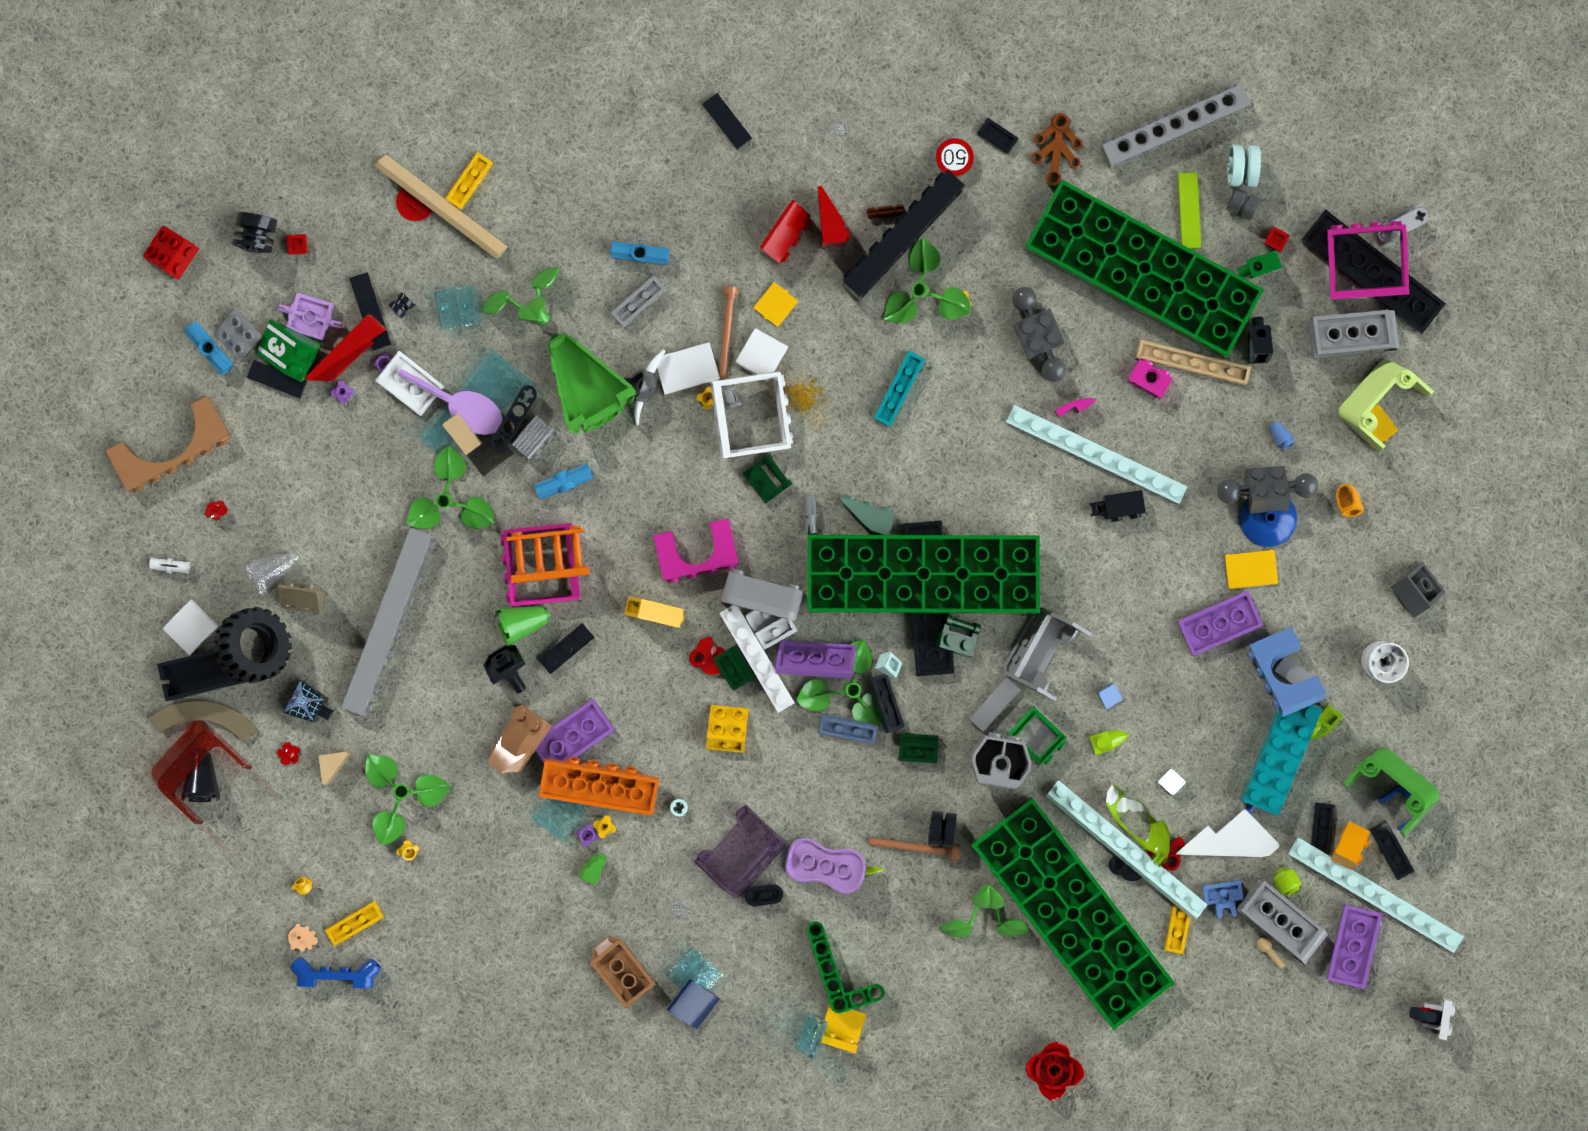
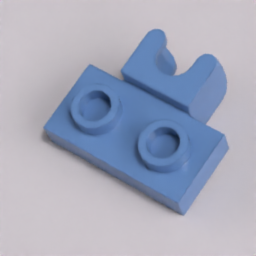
[1202,880,1244,918]

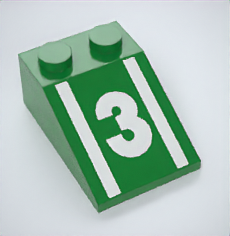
[256,319,322,382]

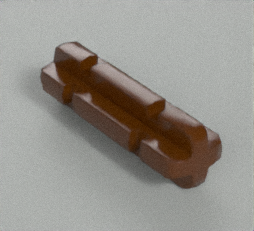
[867,204,904,219]

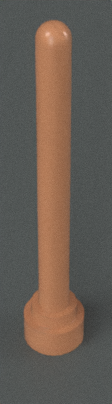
[719,286,739,379]
[868,838,960,861]

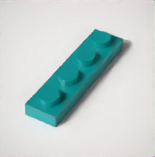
[873,351,926,427]

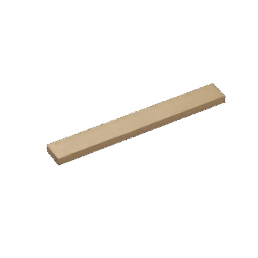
[375,155,508,259]

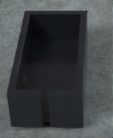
[157,650,243,701]

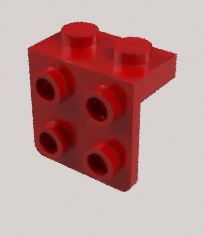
[143,226,200,280]

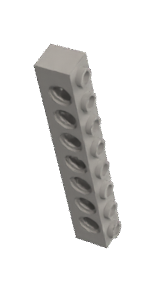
[1100,83,1251,169]

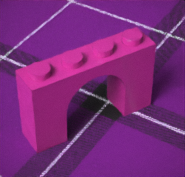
[653,519,739,584]

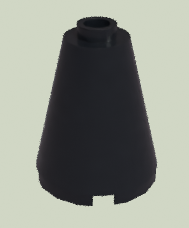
[181,749,220,802]

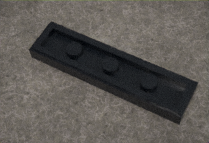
[349,272,392,351]

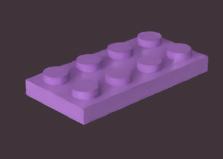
[1177,591,1264,656]
[775,640,857,679]
[535,699,615,762]
[1326,904,1383,989]

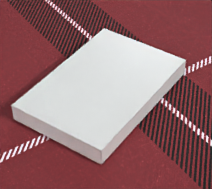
[657,342,720,395]
[375,351,445,416]

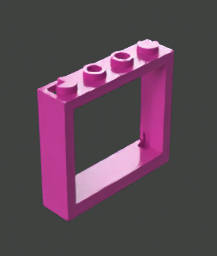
[1327,221,1409,300]
[501,523,581,607]

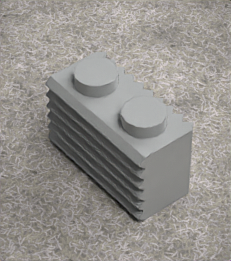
[512,415,555,460]

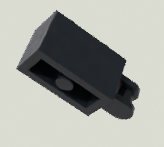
[1089,490,1146,522]

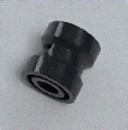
[389,292,415,318]

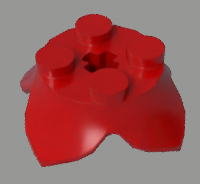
[1025,1041,1085,1101]

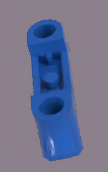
[290,957,381,988]

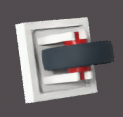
[1409,997,1455,1040]

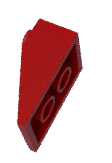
[817,186,850,249]

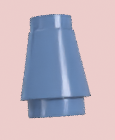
[1269,421,1295,451]

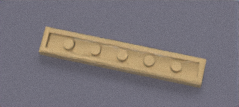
[1135,339,1251,386]

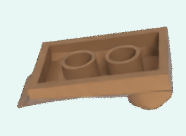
[487,704,553,774]
[590,935,656,1009]

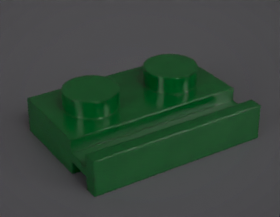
[713,644,757,691]
[898,733,939,763]

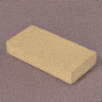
[442,413,482,455]

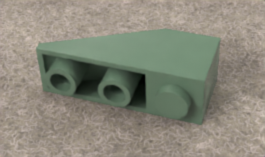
[840,495,896,535]

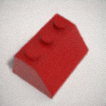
[760,200,812,265]

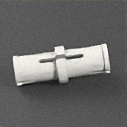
[149,558,190,574]

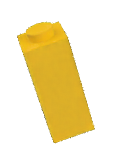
[624,596,684,628]

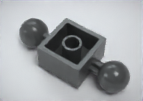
[1012,287,1066,382]
[1217,466,1318,513]

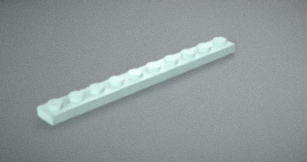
[1006,405,1187,504]
[1046,780,1207,921]
[1288,837,1464,953]

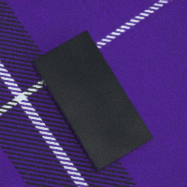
[977,117,1019,155]

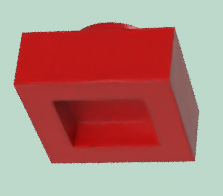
[1263,226,1290,253]
[287,234,308,255]

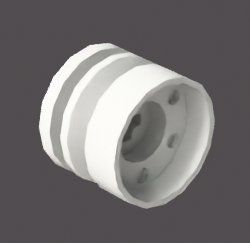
[1361,641,1409,683]

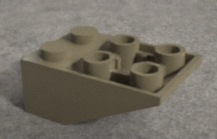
[278,581,326,614]

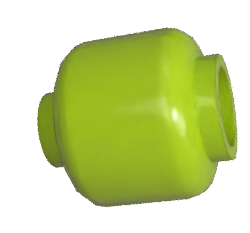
[1273,867,1302,897]

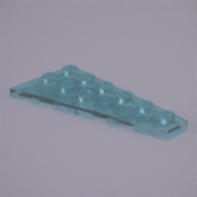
[419,349,537,450]

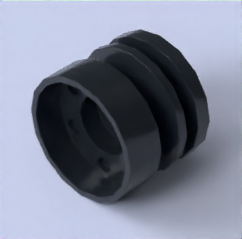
[232,212,278,253]

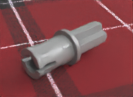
[803,495,818,534]

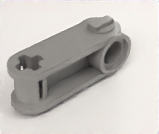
[1372,206,1429,245]

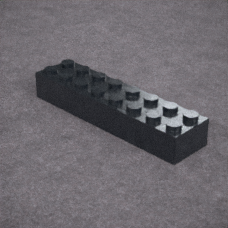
[842,170,965,302]

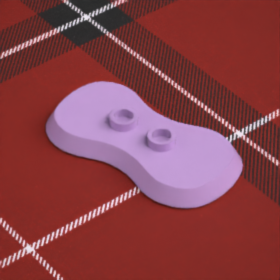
[785,838,866,894]

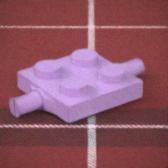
[278,293,343,341]

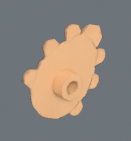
[288,924,318,952]

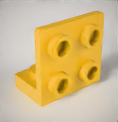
[706,705,749,753]
[818,1003,866,1054]

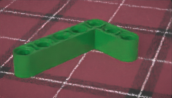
[806,921,885,1013]

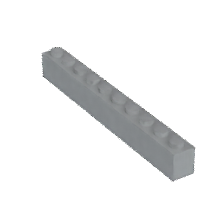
[341,528,435,716]

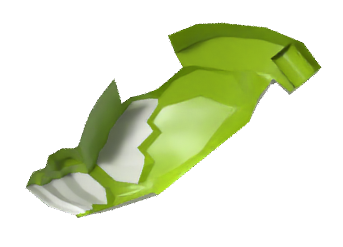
[1105,785,1170,867]

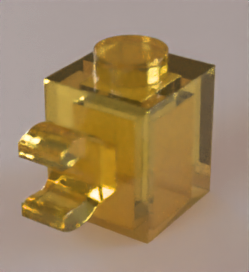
[788,378,823,414]

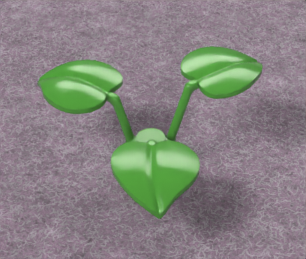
[884,238,971,323]
[482,267,560,326]
[406,446,494,529]
[797,639,883,726]
[365,754,450,845]
[939,885,1030,938]

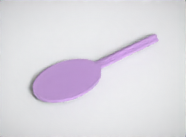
[398,369,503,435]

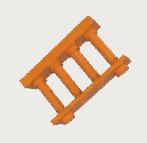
[507,525,590,584]

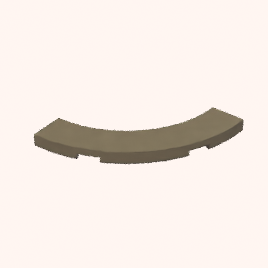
[150,701,258,742]

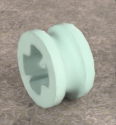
[670,799,688,816]

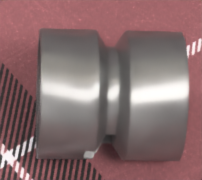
[1226,187,1261,221]

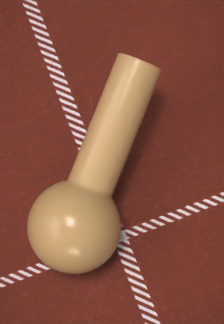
[1257,937,1286,970]

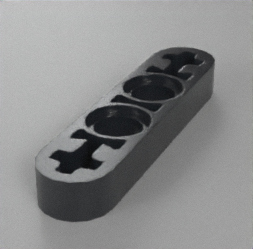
[490,385,537,452]

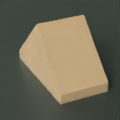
[318,751,351,785]

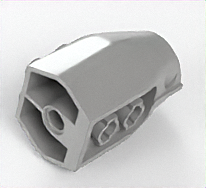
[970,732,1032,789]

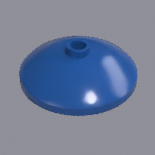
[1239,499,1297,547]

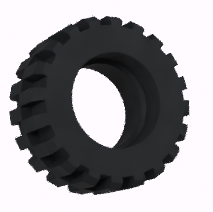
[213,607,292,683]

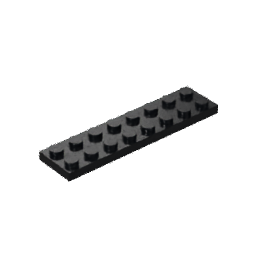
[1301,209,1446,334]
[903,520,955,677]

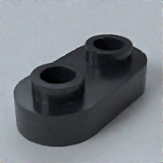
[745,884,783,907]

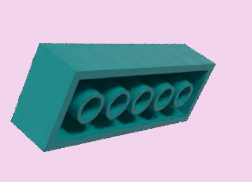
[1240,705,1322,816]

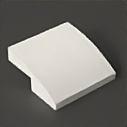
[735,328,788,382]
[163,600,218,656]
[745,610,797,650]

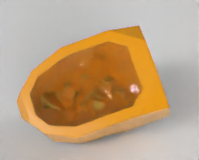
[1336,483,1363,518]

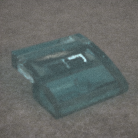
[434,285,482,330]
[532,798,586,842]
[667,947,723,990]
[794,1011,828,1059]

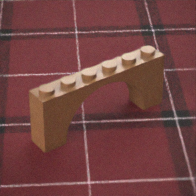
[106,396,232,493]

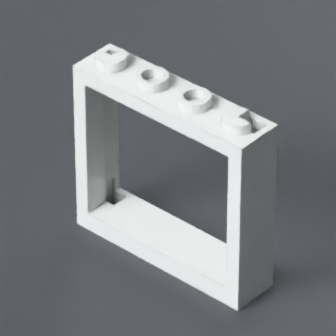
[710,371,793,458]

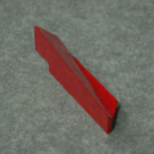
[305,314,386,382]

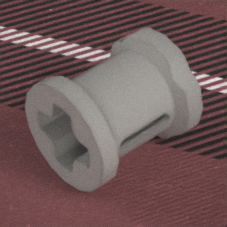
[722,387,741,411]

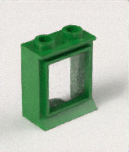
[1005,705,1067,765]

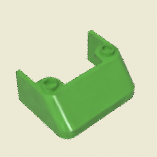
[1344,748,1439,838]

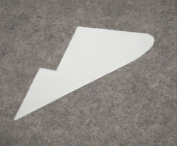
[1176,809,1279,857]

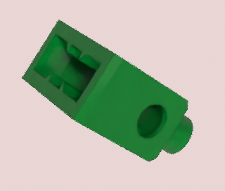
[1236,250,1282,279]

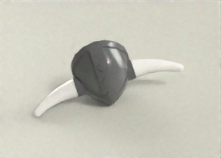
[624,350,665,426]

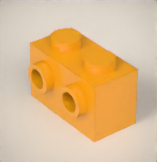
[1330,821,1370,870]

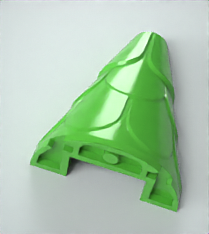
[548,332,636,434]

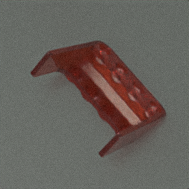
[151,720,253,825]

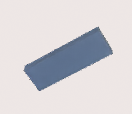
[818,714,878,744]

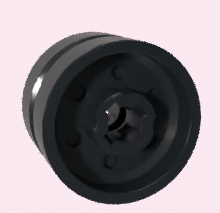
[928,810,957,848]

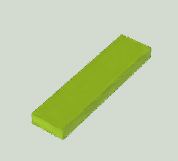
[1177,172,1201,249]

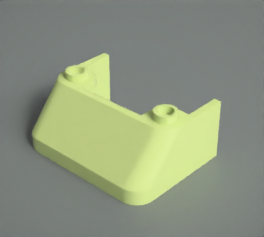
[1338,360,1434,451]

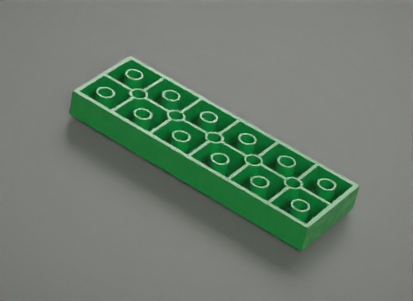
[1023,180,1265,359]
[807,535,1040,614]
[970,797,1175,1030]

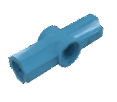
[610,241,670,265]
[184,321,234,375]
[534,463,594,500]

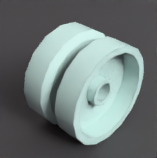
[1227,144,1261,188]

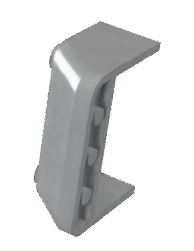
[721,569,803,622]
[1003,607,1092,702]

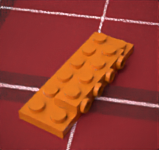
[539,757,659,816]

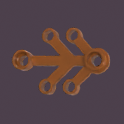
[1031,113,1083,187]

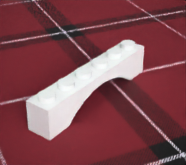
[720,605,794,713]

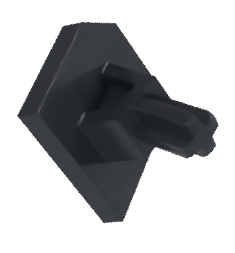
[483,645,526,694]

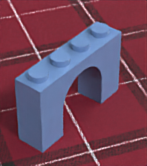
[1248,627,1325,717]

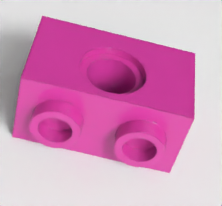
[1127,359,1173,400]

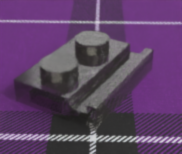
[467,433,514,477]

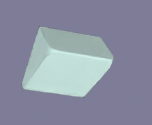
[875,652,902,678]
[1158,769,1186,796]

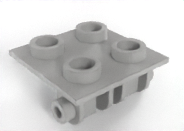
[214,308,263,362]

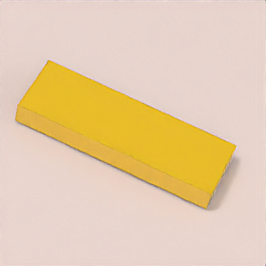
[445,152,494,210]
[324,901,385,947]
[1164,903,1191,955]

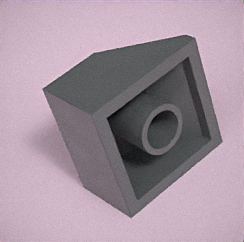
[1391,562,1445,618]

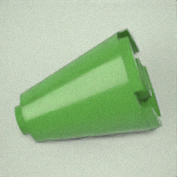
[495,605,550,646]

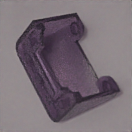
[694,804,787,898]

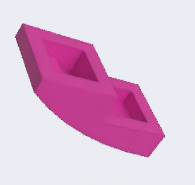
[1054,398,1095,418]

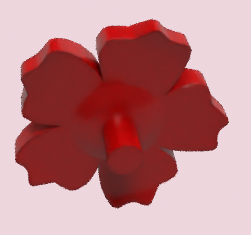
[204,500,228,521]
[276,742,300,765]

